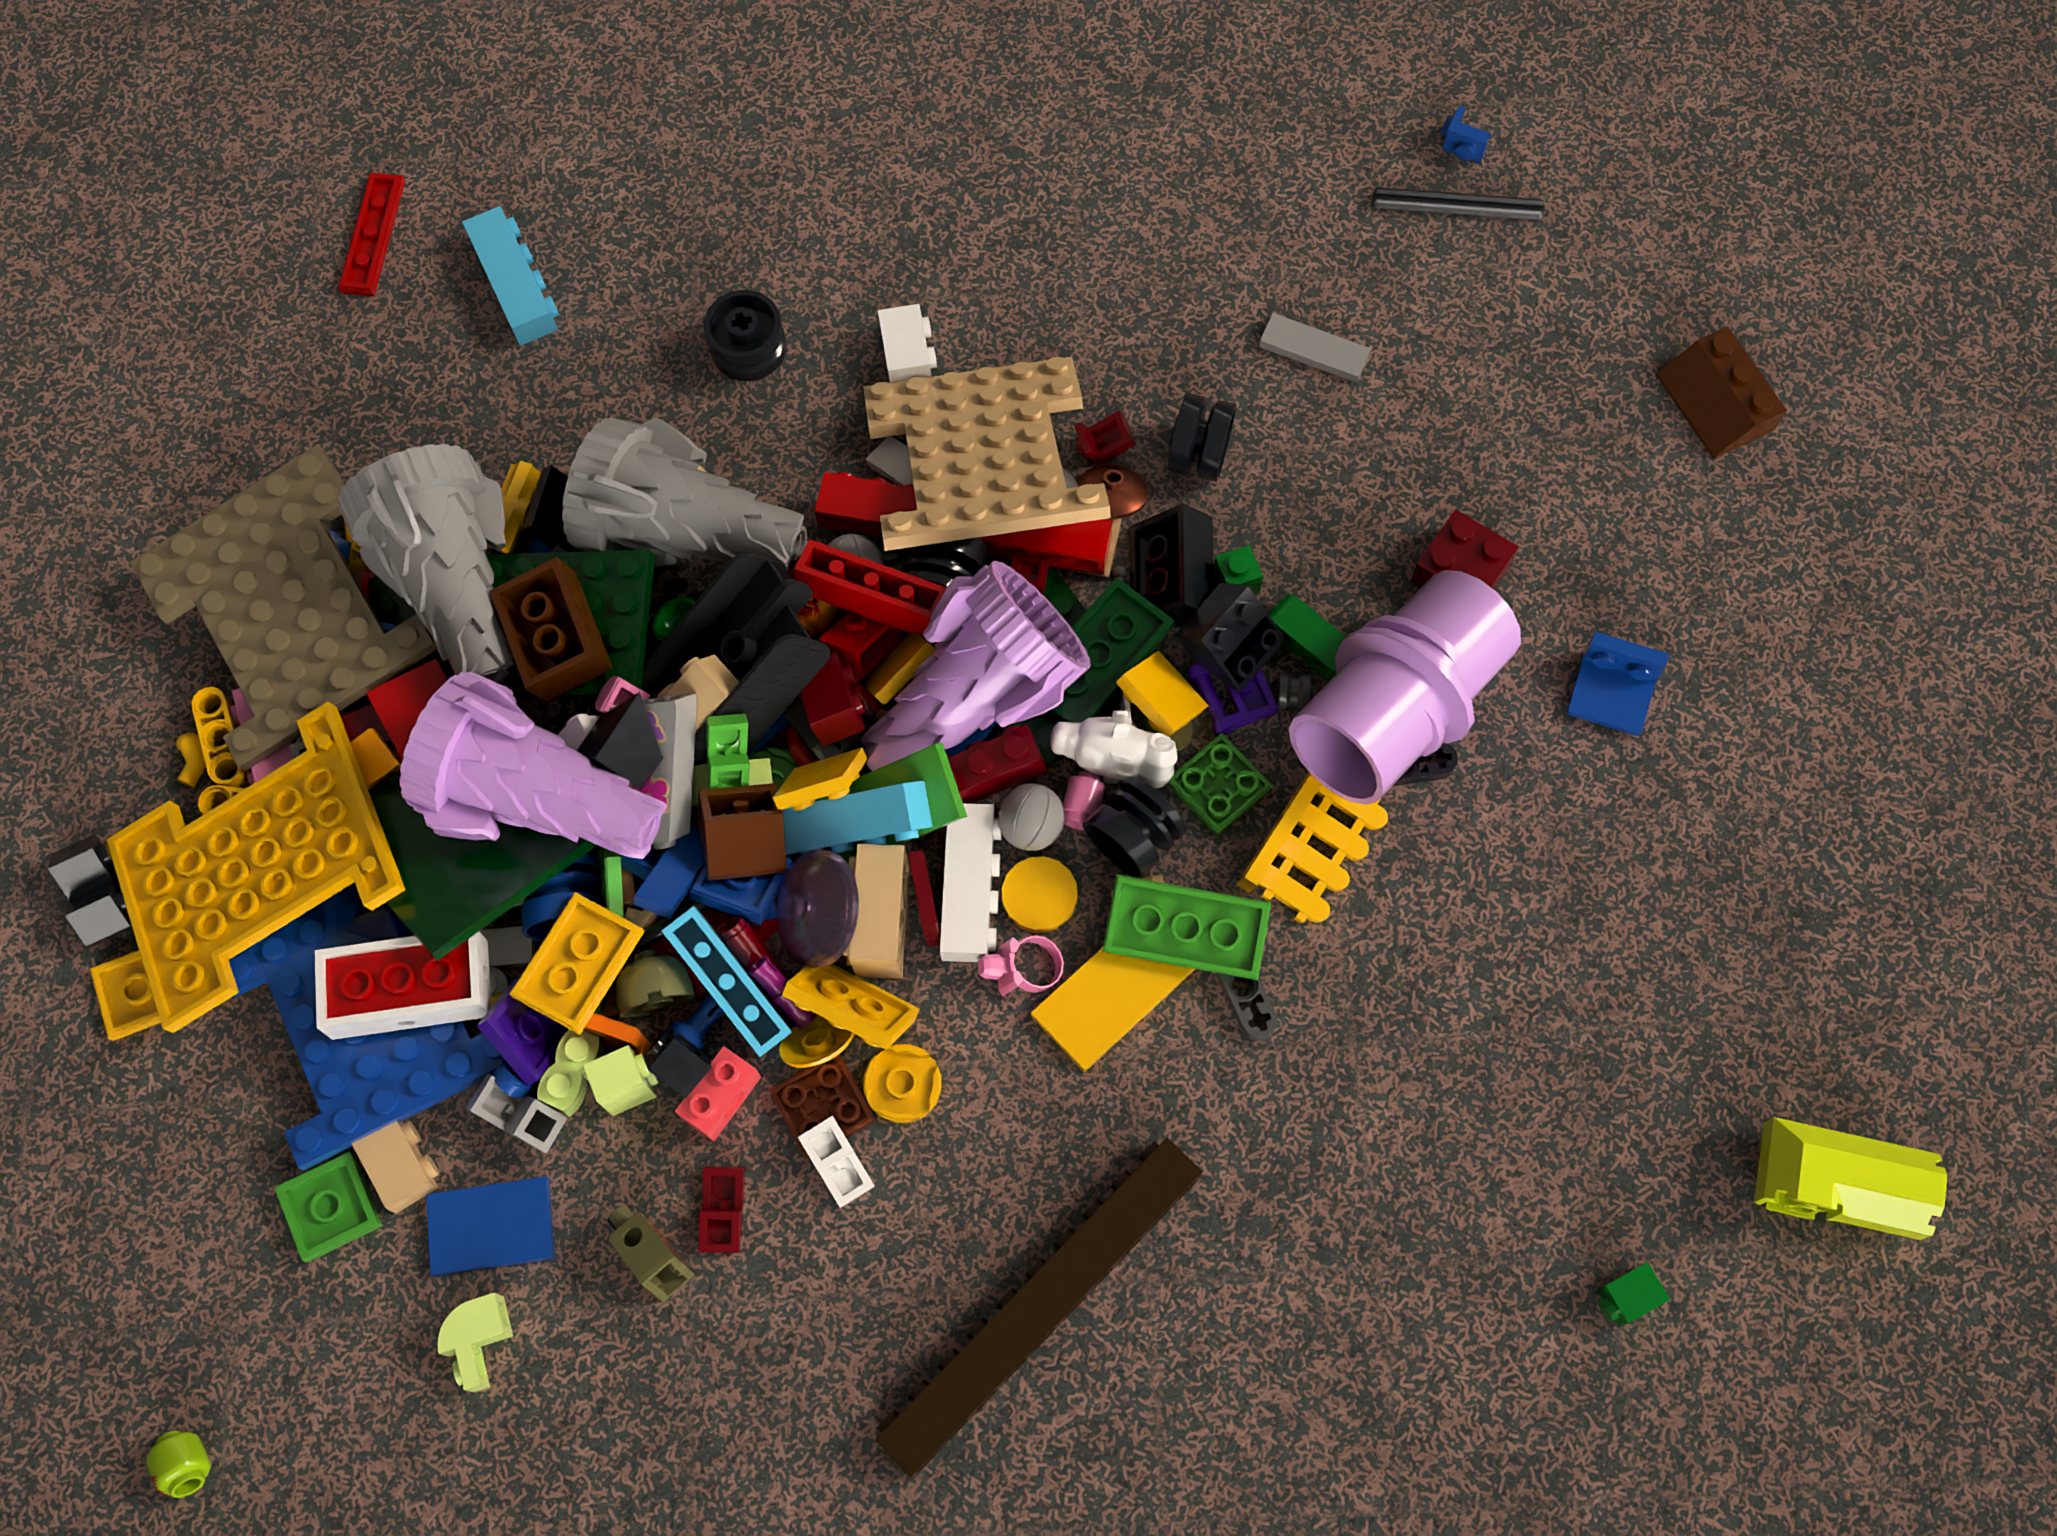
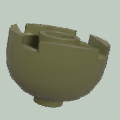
[614,950,695,1018]

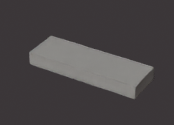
[1259,313,1371,383]

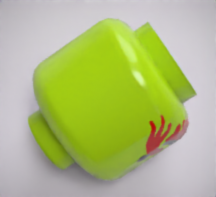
[146,1431,211,1498]

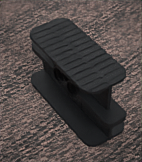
[641,552,831,763]

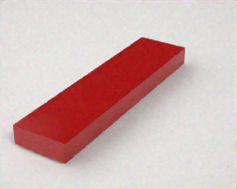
[338,172,406,297]

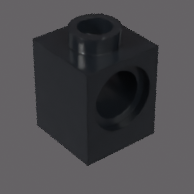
[646,1028,712,1098]

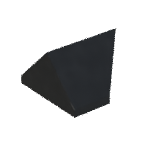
[577,692,664,791]

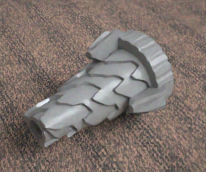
[562,417,808,569]
[337,444,515,684]

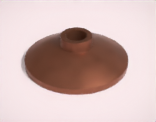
[1076,464,1148,518]

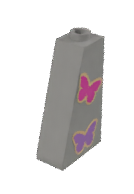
[609,693,697,850]

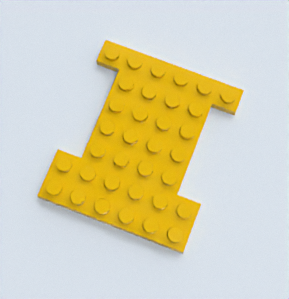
[106,701,406,1033]

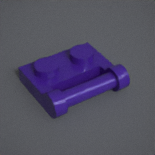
[1187,663,1279,737]

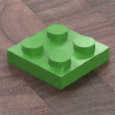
[275,1151,383,1263]

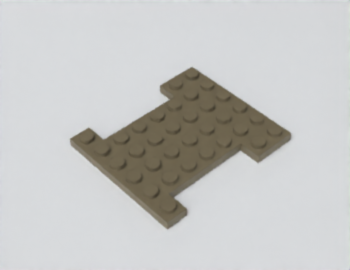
[130,444,437,771]

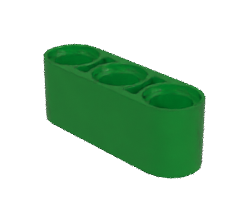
[1268,594,1346,681]

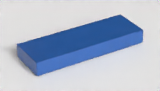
[633,825,705,919]

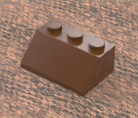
[1656,326,1787,459]

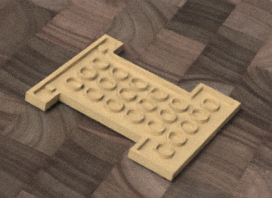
[863,357,1111,551]

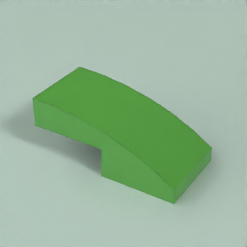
[706,714,750,789]

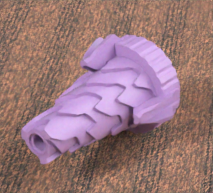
[860,561,1091,771]
[400,671,667,859]

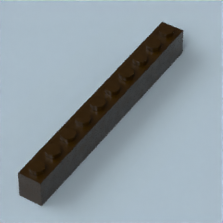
[875,1138,1203,1479]

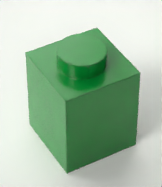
[1214,545,1263,595]
[1597,1262,1671,1327]

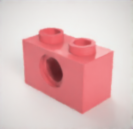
[675,1046,762,1142]

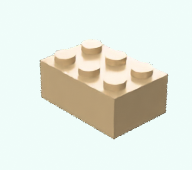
[843,844,909,979]

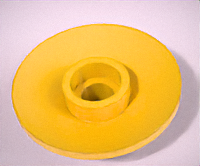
[779,1015,854,1068]

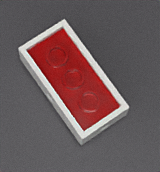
[315,932,491,1040]

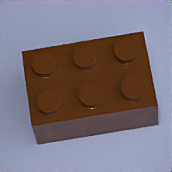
[490,557,613,702]

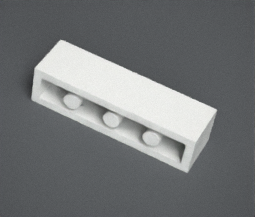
[940,803,1002,962]

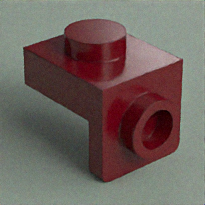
[1074,411,1136,464]

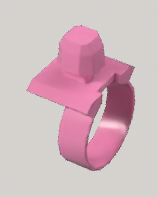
[977,935,1064,996]

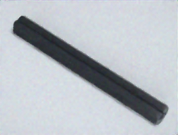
[1372,187,1544,220]

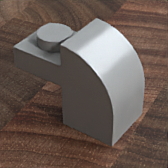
[466,1074,567,1154]

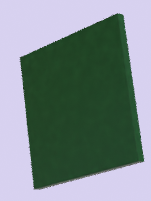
[368,704,597,961]

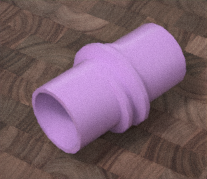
[1289,570,1521,805]

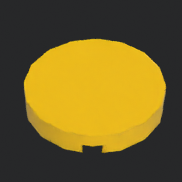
[1002,856,1078,933]
[863,1044,942,1123]

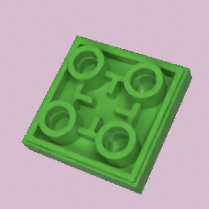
[1166,733,1273,837]

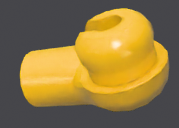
[176,732,206,788]

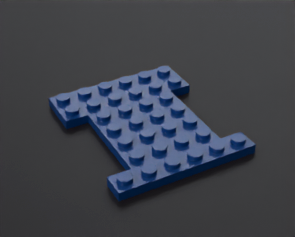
[229,882,505,1171]

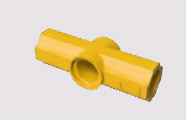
[484,461,541,554]

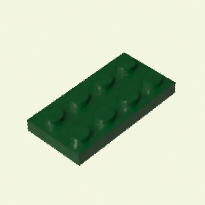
[1049,577,1175,723]

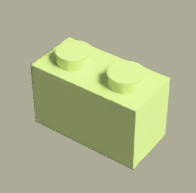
[583,1045,659,1116]

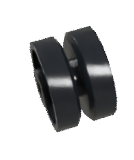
[703,290,787,381]
[1167,393,1236,482]

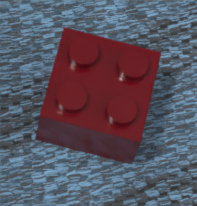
[1411,509,1519,590]

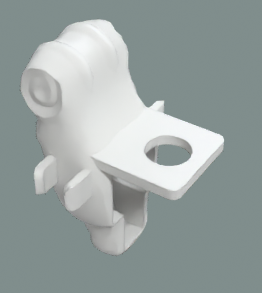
[1050,693,1177,788]

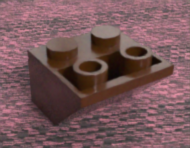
[696,783,786,881]

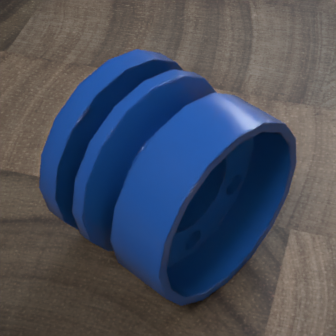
[521,854,604,941]

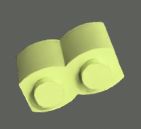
[537,1029,604,1117]

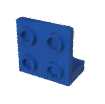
[1567,631,1669,736]

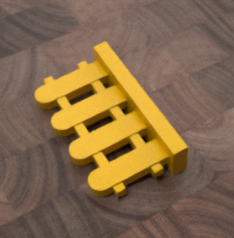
[1236,771,1388,924]

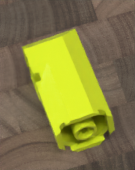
[1754,1117,1947,1240]

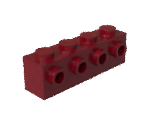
[947,725,1049,804]

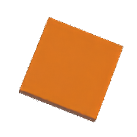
[583,1013,651,1055]

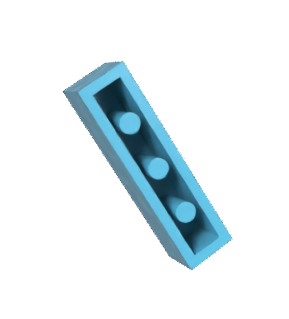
[462,206,559,346]
[782,781,933,860]
[662,906,793,1057]

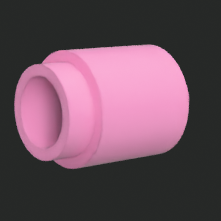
[1063,771,1106,831]

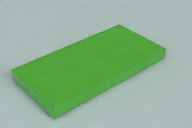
[816,743,967,868]
[1102,874,1271,980]

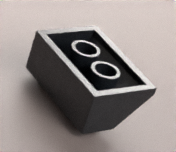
[1129,503,1214,627]

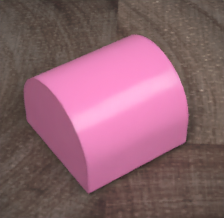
[595,676,651,714]

